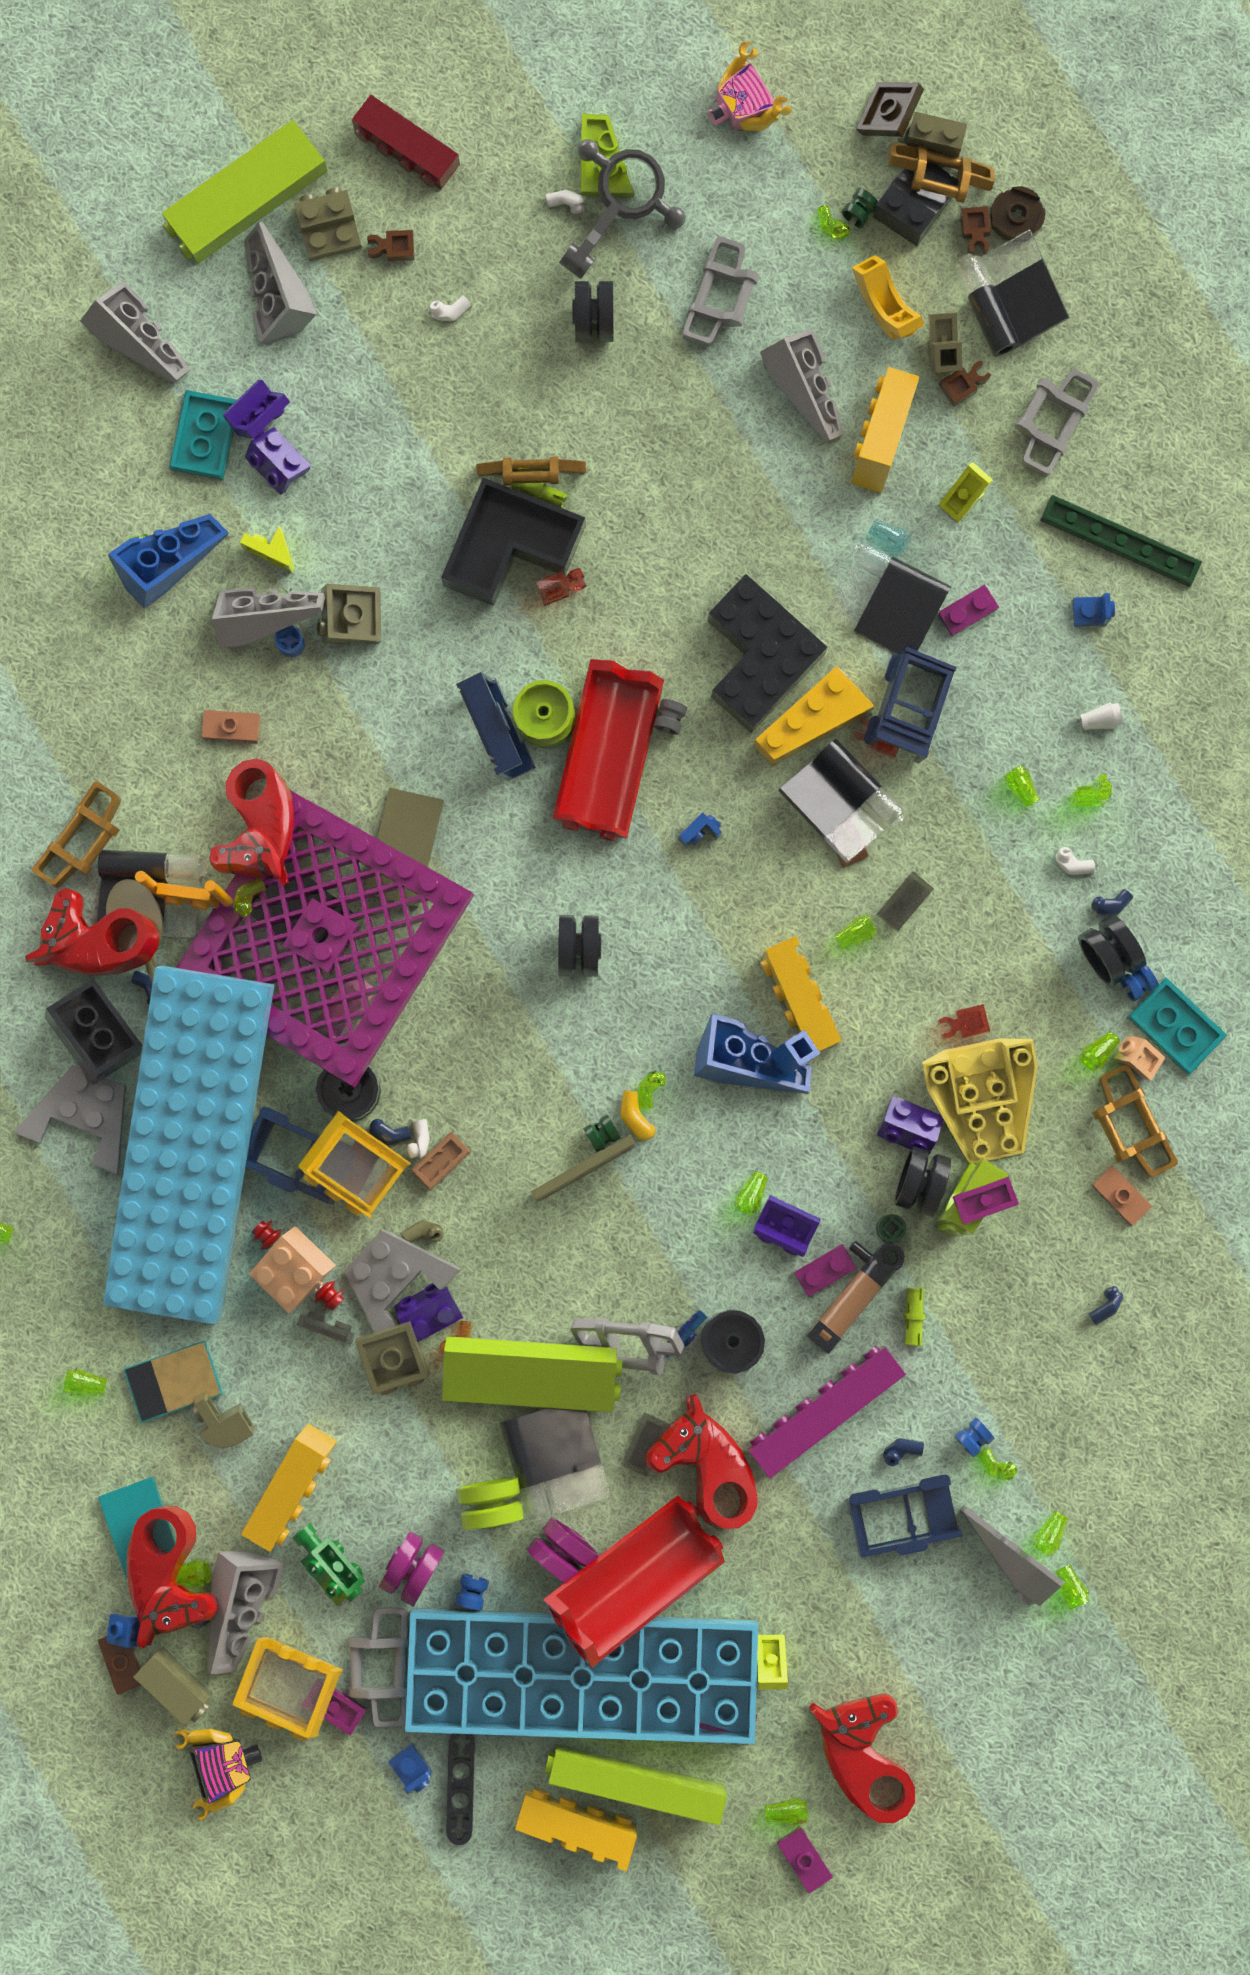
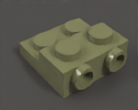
[294,188,362,261]
[316,583,381,645]
[355,1321,429,1395]

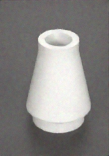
[1080,702,1123,731]

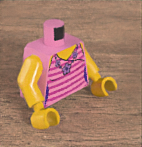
[708,41,792,131]

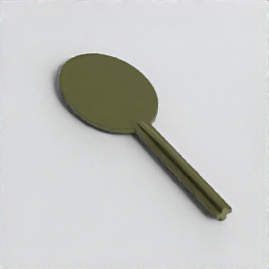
[106,879,163,985]

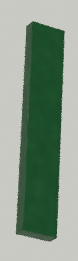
[1040,495,1202,587]

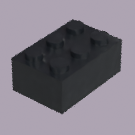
[45,978,143,1085]

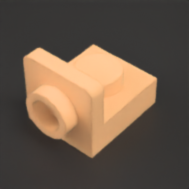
[1114,1036,1165,1081]

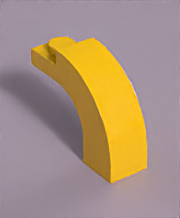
[851,255,924,340]

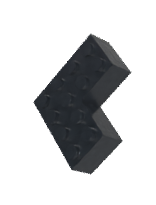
[441,477,586,606]
[707,574,828,733]

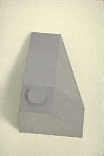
[245,222,316,344]
[80,281,190,383]
[760,328,843,442]
[212,588,325,648]
[960,1505,1064,1606]
[208,1550,284,1674]

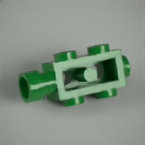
[292,1523,365,1605]

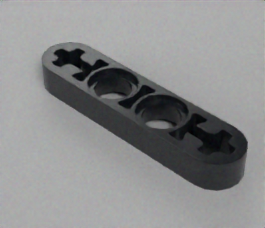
[446,1733,475,1845]

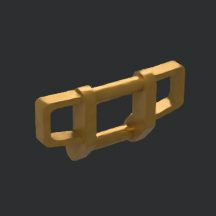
[888,142,995,203]
[476,456,586,485]
[32,781,121,888]
[1092,1064,1178,1177]

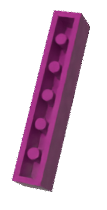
[748,1345,906,1478]

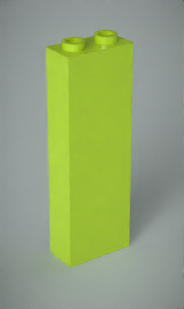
[161,119,328,264]
[442,1336,622,1412]
[544,1744,727,1826]

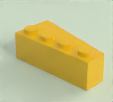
[851,367,920,494]
[754,666,874,766]
[760,936,842,1052]
[241,1424,337,1552]
[515,1788,637,1872]

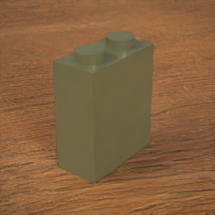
[133,1647,213,1725]

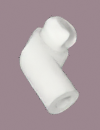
[430,295,471,322]
[1056,847,1095,875]

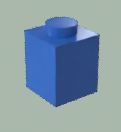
[770,1030,820,1077]

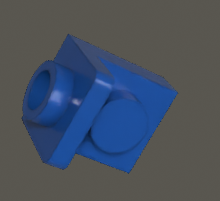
[1072,593,1115,627]
[678,812,722,847]
[107,1613,152,1647]
[388,1743,432,1794]

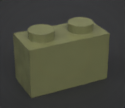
[906,111,967,158]

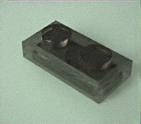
[876,871,934,932]
[297,1311,357,1344]
[621,1412,670,1477]

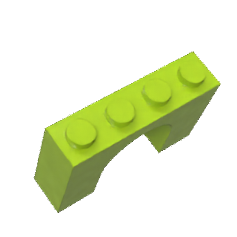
[934,1159,1009,1238]

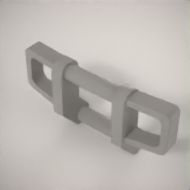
[683,236,760,347]
[1015,369,1099,477]
[570,1318,684,1375]
[347,1607,409,1727]

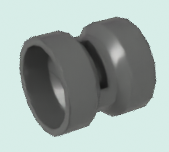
[653,699,688,735]

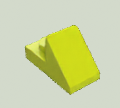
[938,462,993,523]
[240,526,294,573]
[757,1635,788,1690]

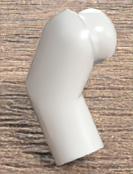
[545,190,585,214]
[407,1119,430,1158]

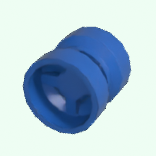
[275,625,305,658]
[1120,965,1159,1002]
[955,1417,995,1458]
[455,1574,489,1610]

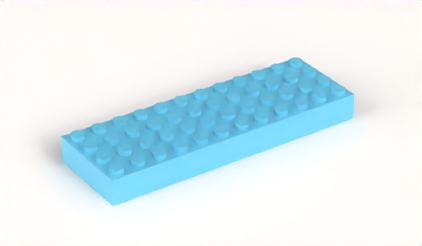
[103,966,274,1324]
[405,1608,758,1744]

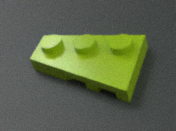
[580,114,635,198]

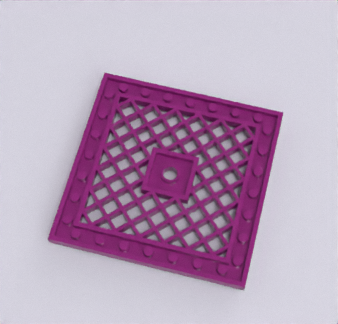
[176,790,475,1088]

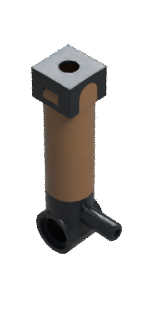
[805,1241,905,1354]

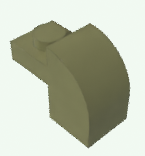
[927,312,963,373]
[193,1391,255,1448]

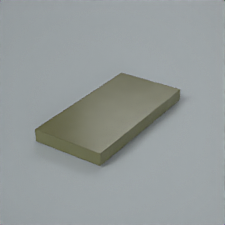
[365,788,444,908]
[531,1134,635,1202]

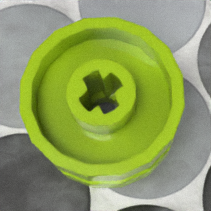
[513,680,577,748]
[456,1477,524,1530]

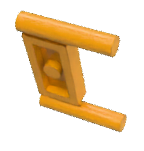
[135,871,233,911]

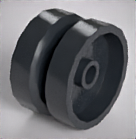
[572,281,614,342]
[1078,914,1147,987]
[558,915,601,977]
[316,1066,382,1122]
[894,1146,951,1217]
[701,1309,765,1374]

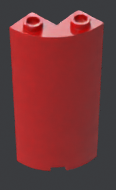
[552,659,664,841]
[543,1495,725,1668]

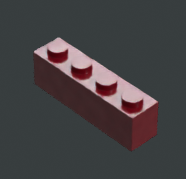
[352,94,460,190]

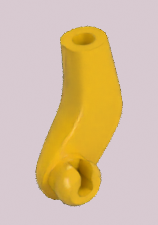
[621,1090,656,1141]

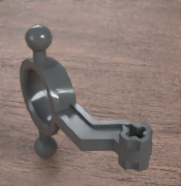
[559,139,686,279]

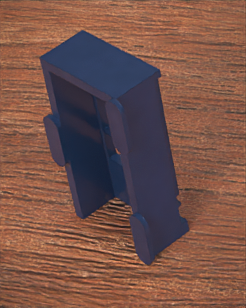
[864,647,957,764]
[456,672,536,781]
[246,1107,357,1205]
[847,1474,962,1558]

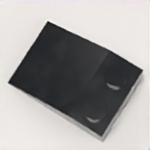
[873,162,958,247]

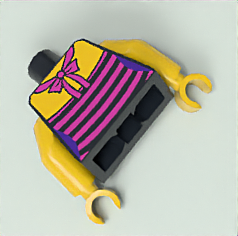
[174,1729,262,1820]

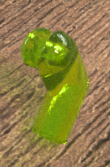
[817,205,850,239]
[978,1447,1018,1481]

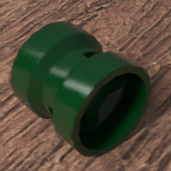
[841,188,878,228]
[583,1115,621,1152]
[876,1214,907,1243]

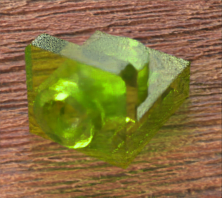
[1070,774,1112,807]

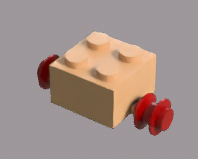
[249,1220,344,1313]

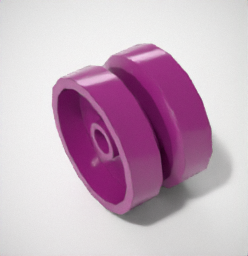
[526,1517,600,1583]
[379,1531,445,1607]

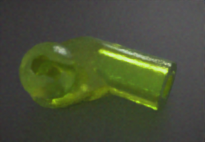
[233,877,266,917]
[638,1070,667,1109]

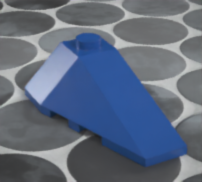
[108,514,229,609]
[694,1013,812,1094]

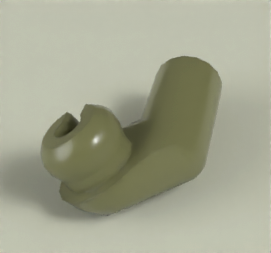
[400,1220,444,1243]

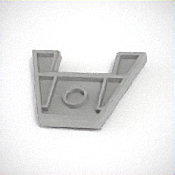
[14,1065,126,1175]
[344,1230,462,1332]

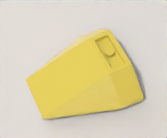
[922,1039,1038,1164]

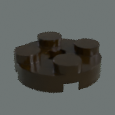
[990,186,1046,242]

